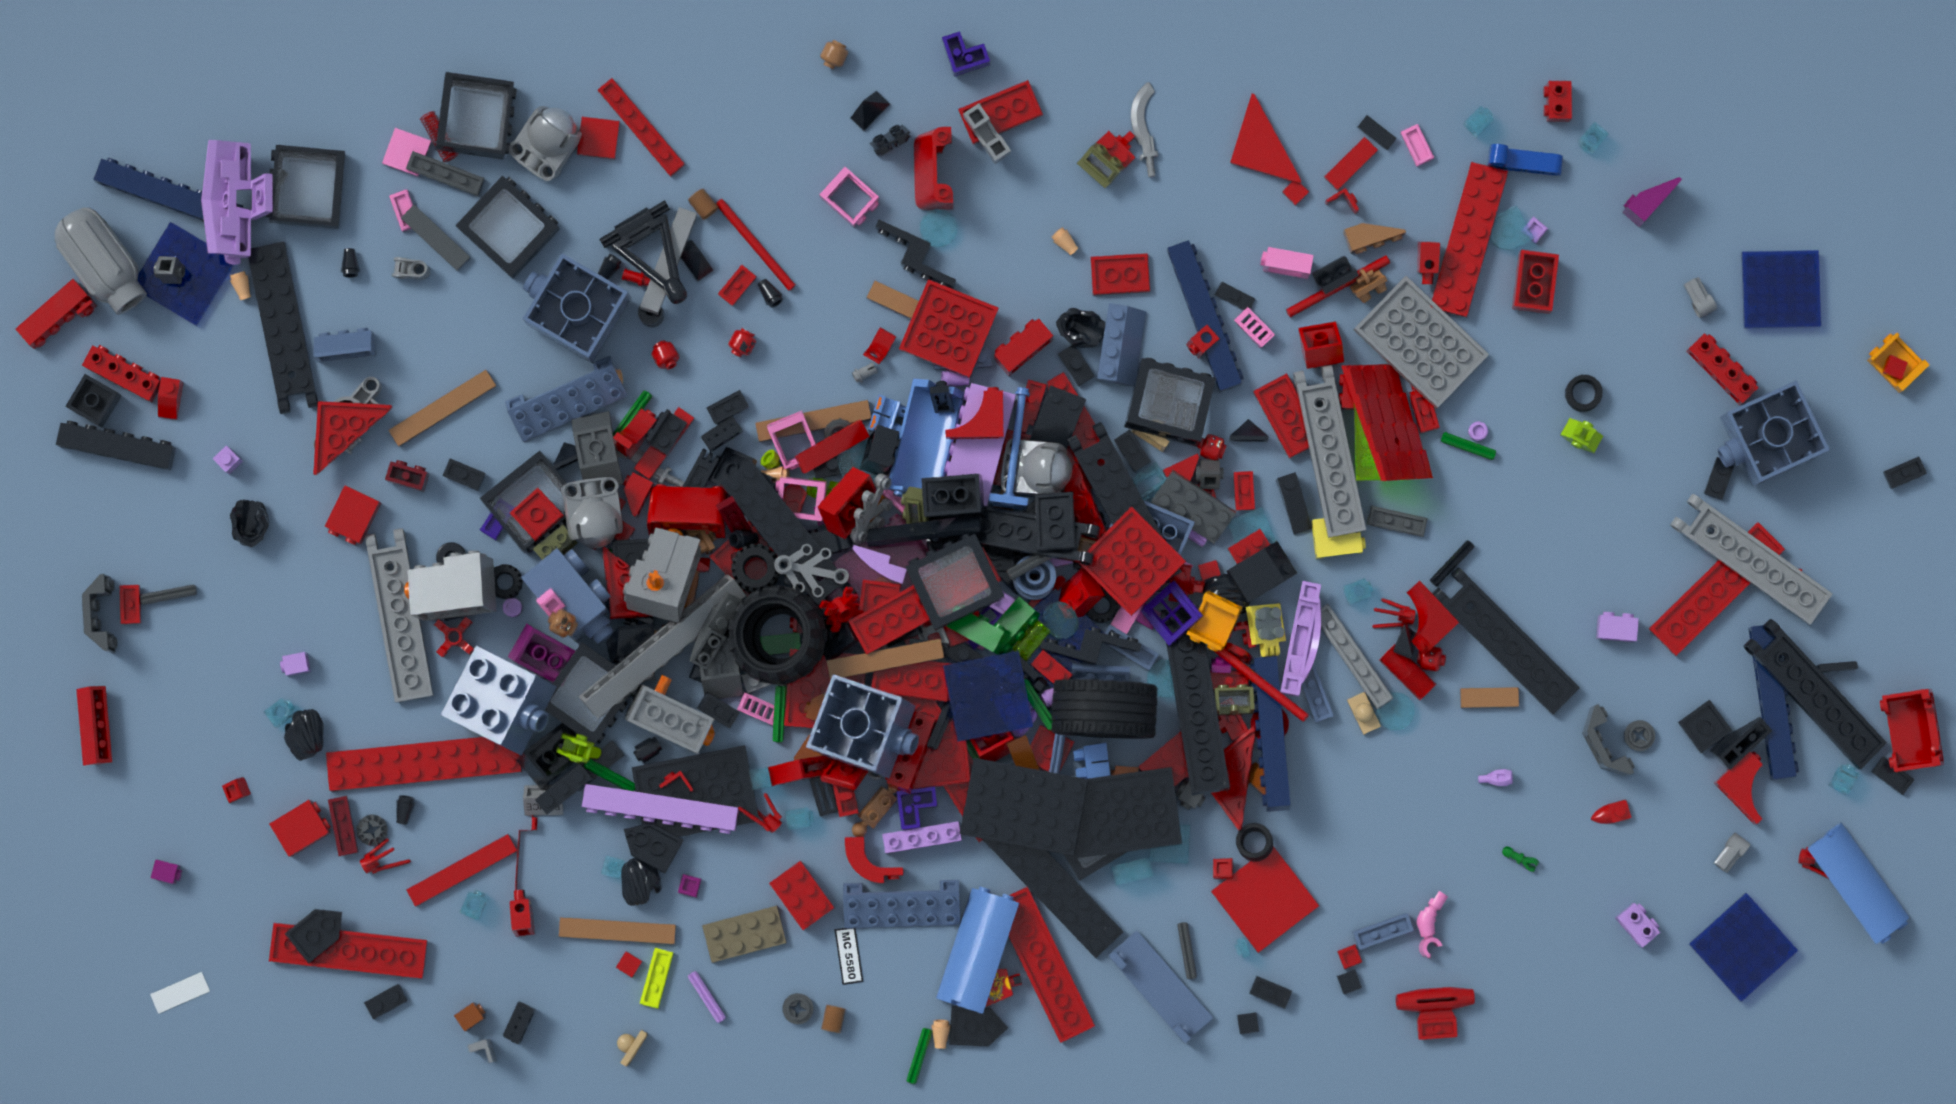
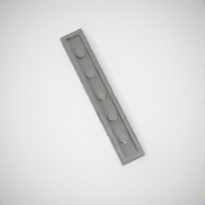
[640,207,697,315]
[1321,604,1393,710]

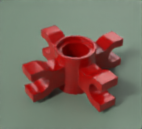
[819,587,864,632]
[434,617,474,657]

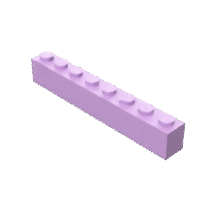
[582,784,739,834]

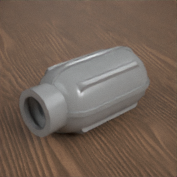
[55,207,147,315]

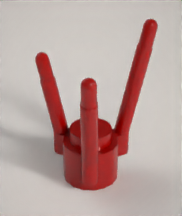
[1372,598,1415,628]
[738,793,782,833]
[360,838,411,874]
[1798,847,1829,879]

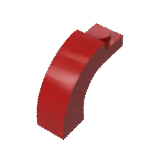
[845,837,903,883]

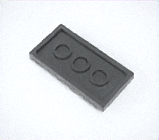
[1151,470,1236,544]

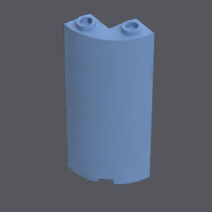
[889,379,965,497]
[1808,822,1909,944]
[936,886,1019,1014]

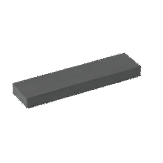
[406,151,484,196]
[401,205,470,271]

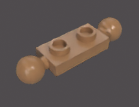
[852,786,898,837]

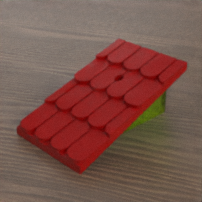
[1341,364,1433,481]

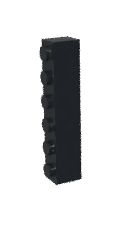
[56,420,176,470]

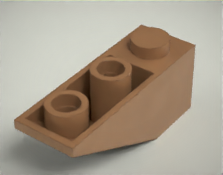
[1343,223,1406,255]

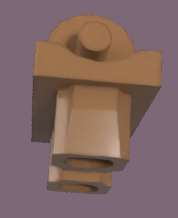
[1349,269,1387,303]
[684,530,717,555]

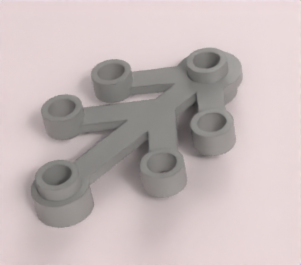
[850,473,893,545]
[774,544,849,597]

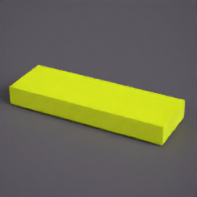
[640,948,674,1009]

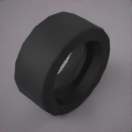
[1565,375,1603,412]
[1236,823,1273,862]

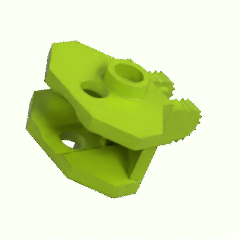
[1560,418,1603,453]
[556,733,601,763]

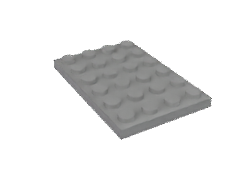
[1354,276,1489,409]

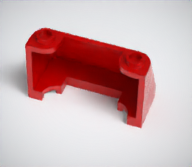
[914,127,953,210]
[647,484,728,538]
[1880,689,1944,772]

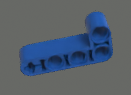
[1487,144,1563,176]

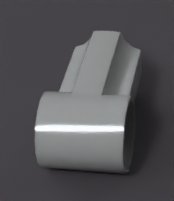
[1684,277,1717,318]
[1714,832,1751,873]

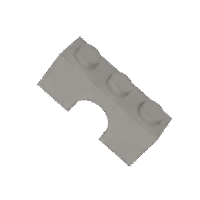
[963,103,1011,164]

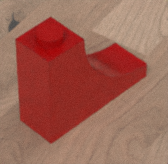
[945,387,1004,439]
[613,409,657,460]
[1407,581,1459,655]
[1714,751,1763,825]
[768,756,833,786]

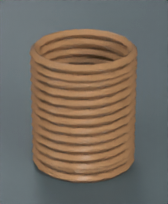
[688,188,718,220]
[821,1005,846,1033]

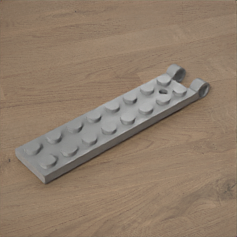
[1293,365,1366,538]
[1670,494,1832,625]
[365,528,434,703]

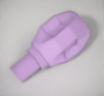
[1478,769,1513,786]

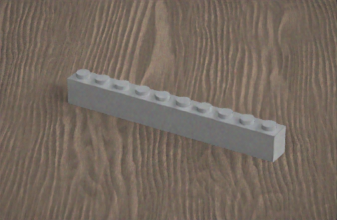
[579,574,746,719]

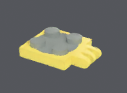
[1246,603,1286,657]

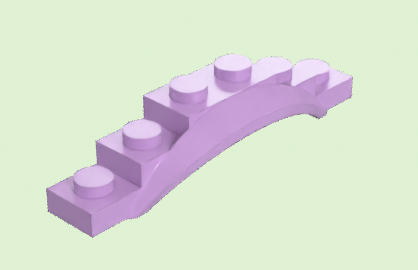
[1280,581,1321,697]

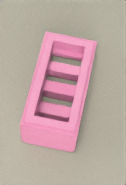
[1234,307,1275,348]
[737,692,774,725]

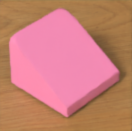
[536,588,565,617]

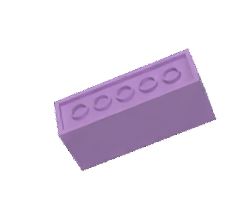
[944,383,1016,506]

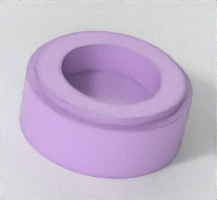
[1468,421,1488,441]
[503,598,522,617]

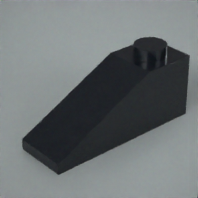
[1276,472,1312,534]
[1710,717,1772,770]

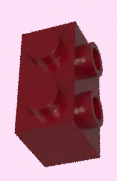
[385,460,430,492]

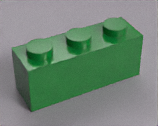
[993,596,1040,657]
[946,606,1009,655]

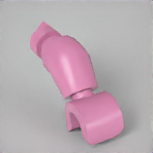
[1416,891,1448,958]

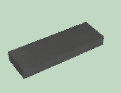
[1367,506,1428,537]

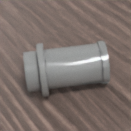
[852,362,878,383]

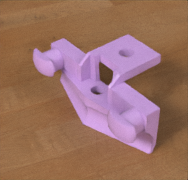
[201,140,273,265]

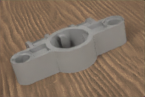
[313,376,382,455]

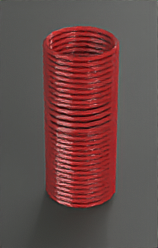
[1379,644,1436,701]

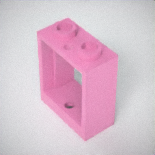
[819,167,879,227]
[1260,247,1314,279]
[767,410,816,470]
[775,476,827,521]

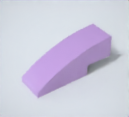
[853,545,907,585]

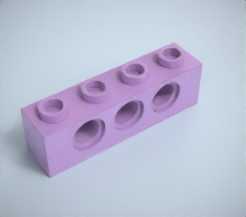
[882,821,962,854]

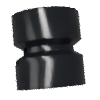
[638,304,664,328]

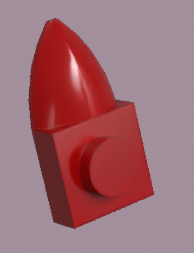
[1591,800,1631,824]

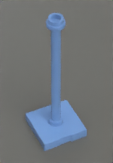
[988,387,1030,511]

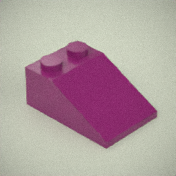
[1622,177,1682,227]
[508,623,575,687]

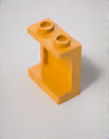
[1867,332,1930,393]
[1187,591,1243,652]

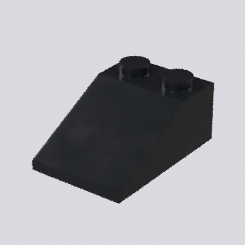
[1029,385,1086,450]
[921,473,985,517]
[1226,541,1297,604]
[517,723,576,789]

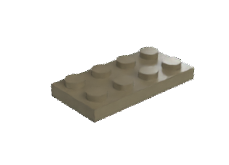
[702,906,787,963]

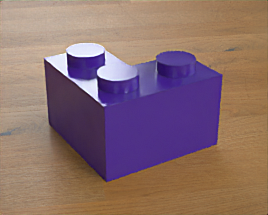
[942,31,990,77]
[897,787,938,830]

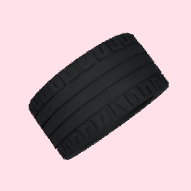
[1051,679,1158,739]

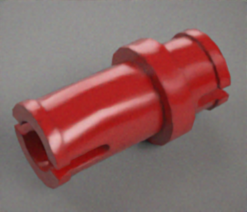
[622,268,651,287]

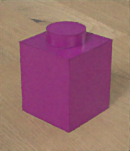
[151,859,182,884]

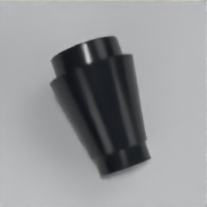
[341,248,360,278]
[598,253,622,280]
[758,279,783,308]
[729,530,758,549]
[396,795,415,824]

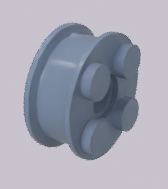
[1013,555,1056,600]

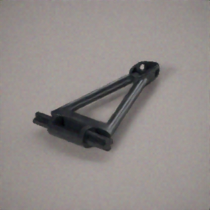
[599,200,687,304]

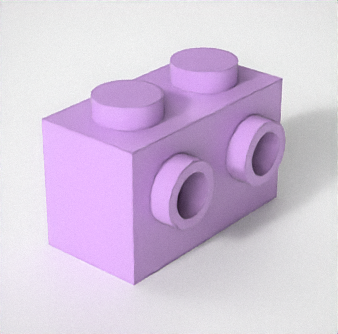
[1596,612,1639,642]
[1615,903,1660,948]

